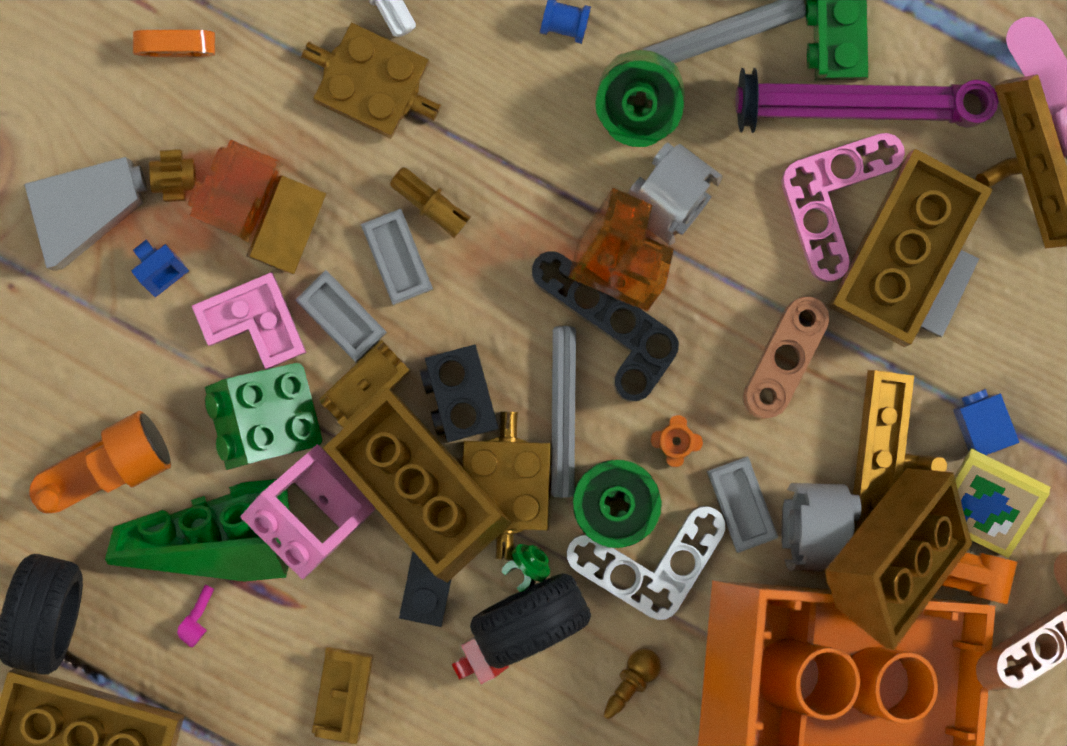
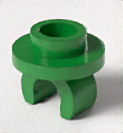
[501,544,550,592]

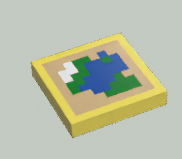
[954,449,1050,558]

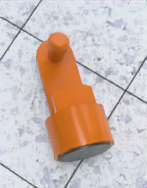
[29,411,171,513]

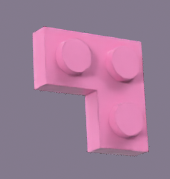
[192,272,307,369]

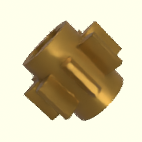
[149,149,196,202]

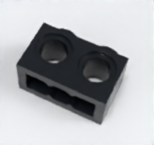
[419,344,499,443]

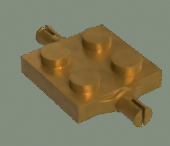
[301,22,441,139]
[463,411,552,560]

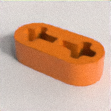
[133,30,215,57]

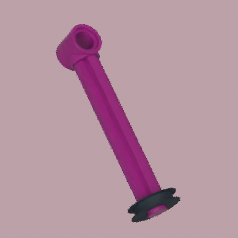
[735,68,999,133]

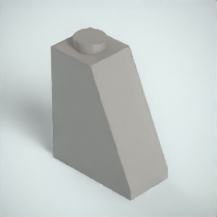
[24,157,147,271]

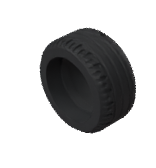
[0,554,83,675]
[470,573,591,668]

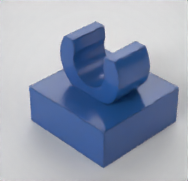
[131,239,189,298]

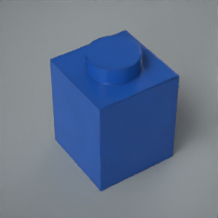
[953,389,1020,455]

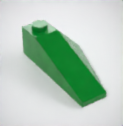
[105,479,290,582]

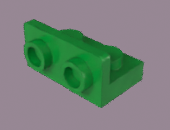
[806,0,868,80]

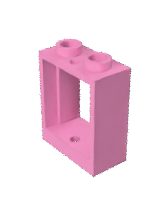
[240,444,376,580]

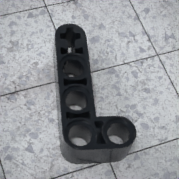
[532,251,679,402]

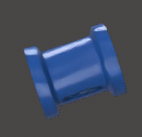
[540,0,591,44]

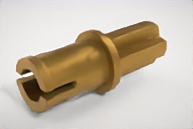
[390,167,471,238]

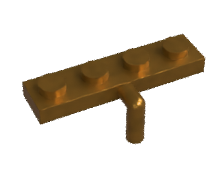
[975,74,1067,249]
[853,370,947,534]

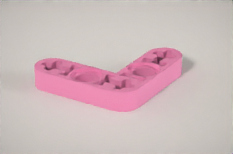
[782,133,905,282]

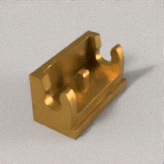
[246,175,326,274]
[319,340,412,428]
[312,646,374,745]

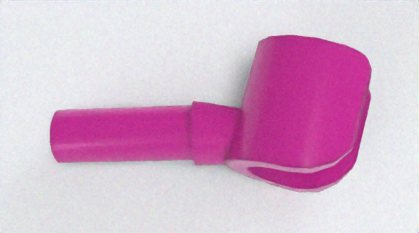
[177,585,214,647]

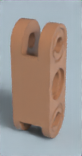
[743,296,829,419]

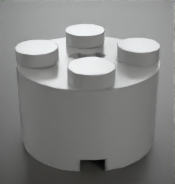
[625,142,723,245]
[781,483,861,572]

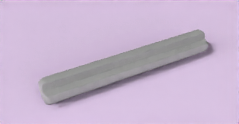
[643,0,806,63]
[551,326,576,498]

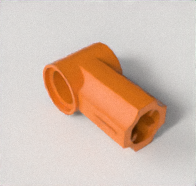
[942,553,1018,604]

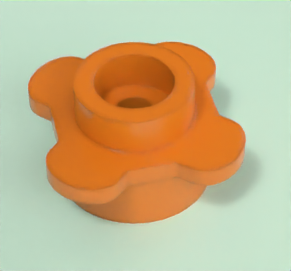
[651,415,703,467]

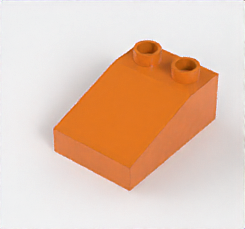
[698,580,996,746]

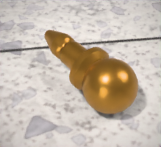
[604,649,661,719]

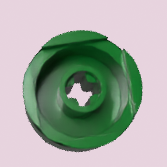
[596,50,684,147]
[572,460,662,548]

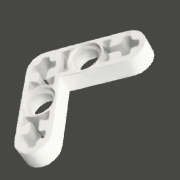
[567,506,725,620]

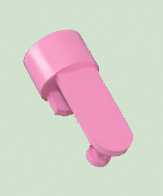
[1006,17,1067,159]

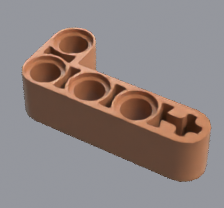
[976,551,1067,691]

